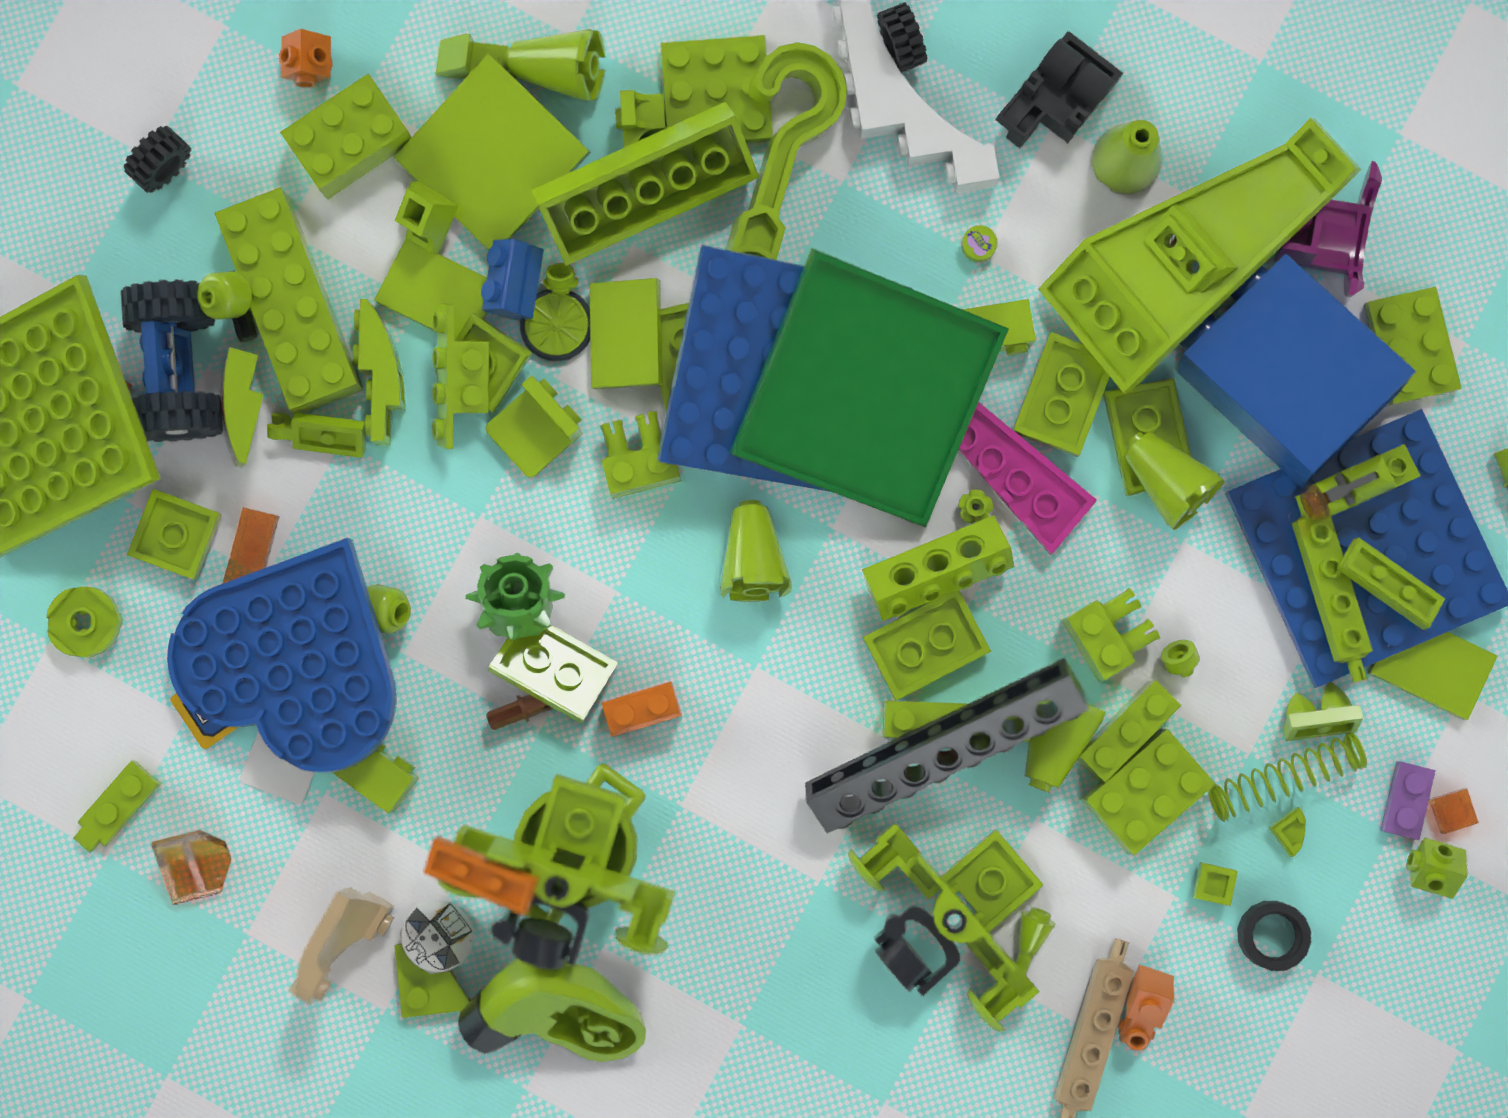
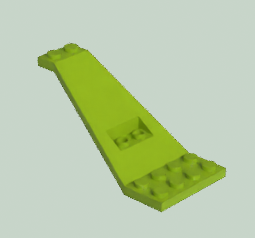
[1038,118,1362,393]

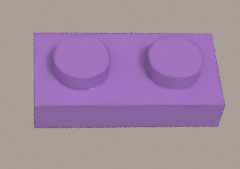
[1380,761,1436,840]

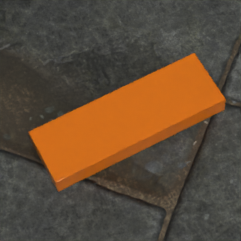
[423,836,540,916]

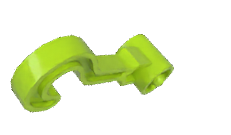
[725,42,847,260]

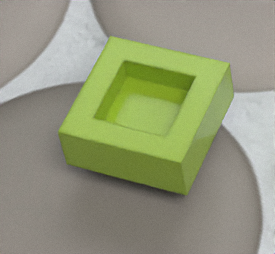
[1192,862,1238,906]

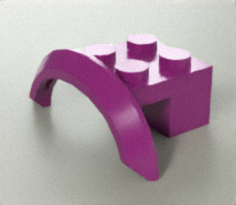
[1274,161,1382,298]

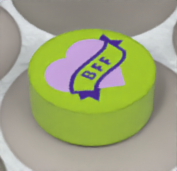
[961,225,997,263]

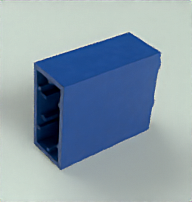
[1177,254,1416,489]

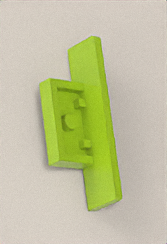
[432,303,489,449]

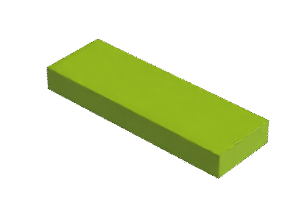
[1337,538,1445,630]

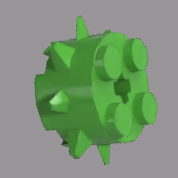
[465,553,565,640]

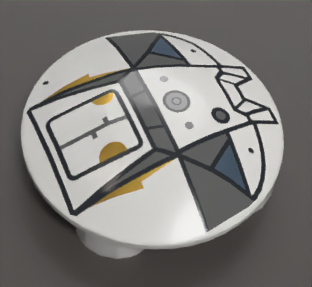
[400,900,473,974]

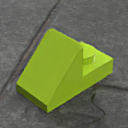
[435,33,509,79]

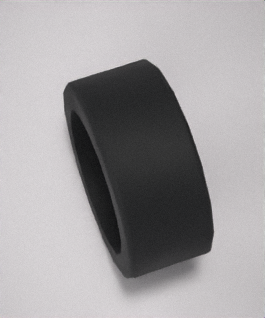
[1237,901,1311,971]

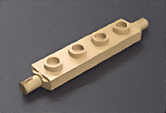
[1054,938,1134,1118]

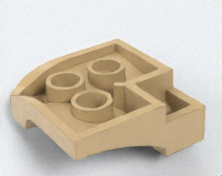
[289,887,394,1005]

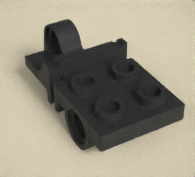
[995,31,1123,149]

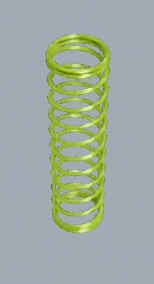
[1208,732,1367,822]

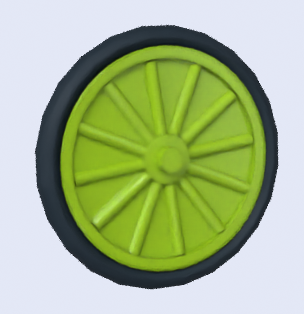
[520,289,591,361]

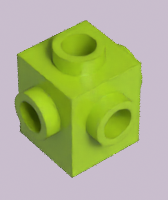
[1406,837,1468,899]

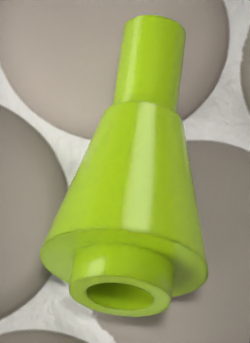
[1015,907,1056,975]

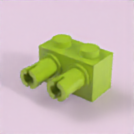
[600,411,681,499]
[1061,588,1160,681]

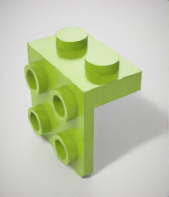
[485,375,583,478]

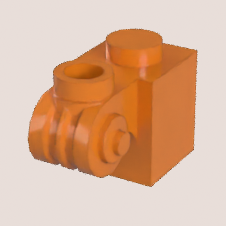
[1118,964,1174,1051]

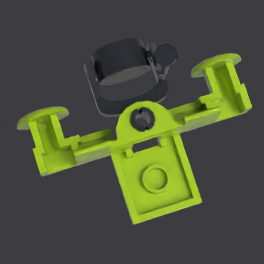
[437,774,676,969]
[848,822,1044,1032]

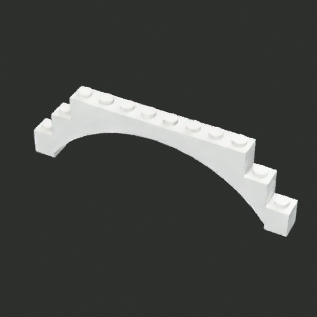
[832,0,1000,194]

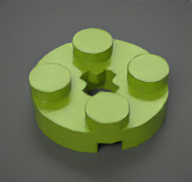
[46,586,123,658]

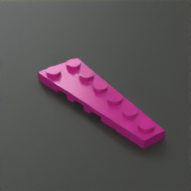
[959,402,1097,555]

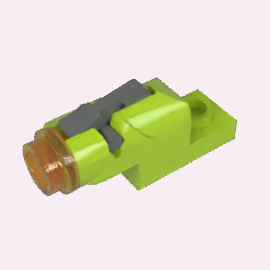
[1300,444,1420,520]

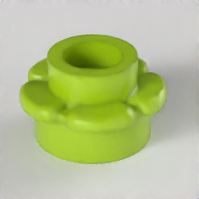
[543,263,578,295]
[958,489,993,523]

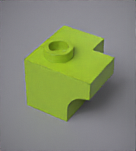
[615,90,666,147]
[394,181,459,253]

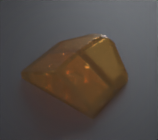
[151,830,231,905]

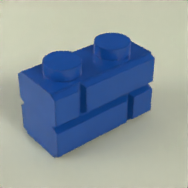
[481,239,544,320]

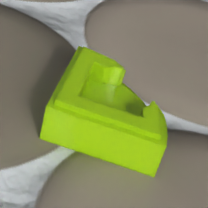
[1268,807,1306,858]

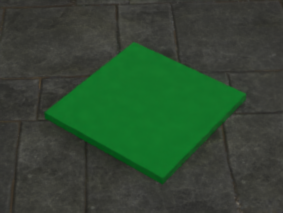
[730,248,1009,527]

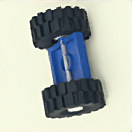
[120,280,223,442]

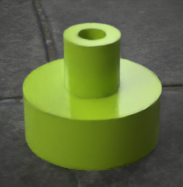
[1161,639,1200,677]

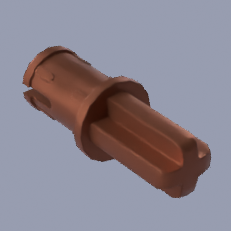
[486,695,554,730]

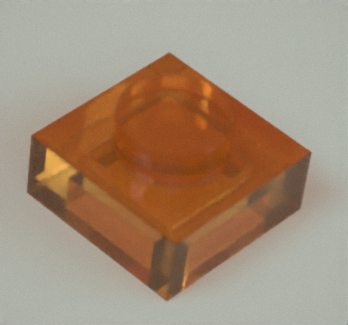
[1429,788,1479,834]

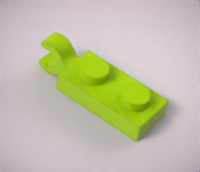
[267,412,366,458]

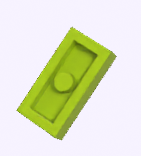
[1283,682,1363,742]

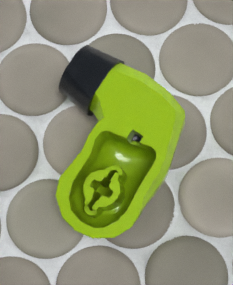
[458,958,647,1062]

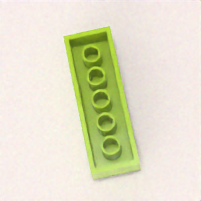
[531,102,760,266]
[214,187,364,413]

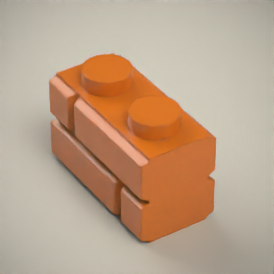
[601,681,682,737]

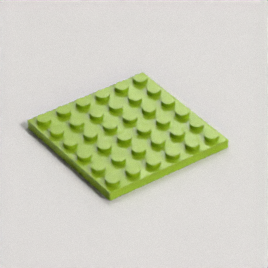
[0,275,161,557]

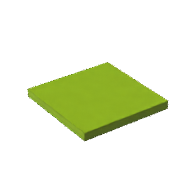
[393,53,591,250]

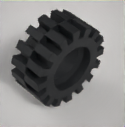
[877,2,927,73]
[123,126,191,193]

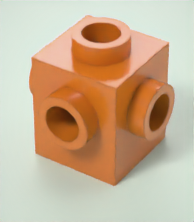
[279,29,333,88]

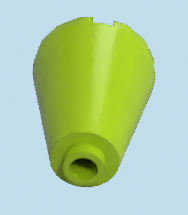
[504,29,605,101]
[1092,120,1162,194]
[1125,432,1225,530]
[720,500,792,602]
[1024,700,1105,793]

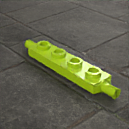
[1292,492,1373,683]

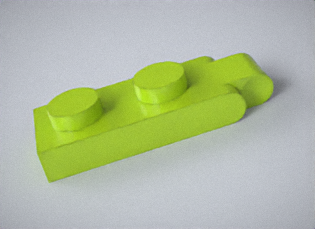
[73,760,162,853]

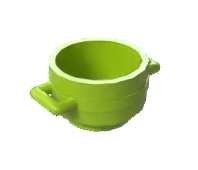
[514,764,646,924]

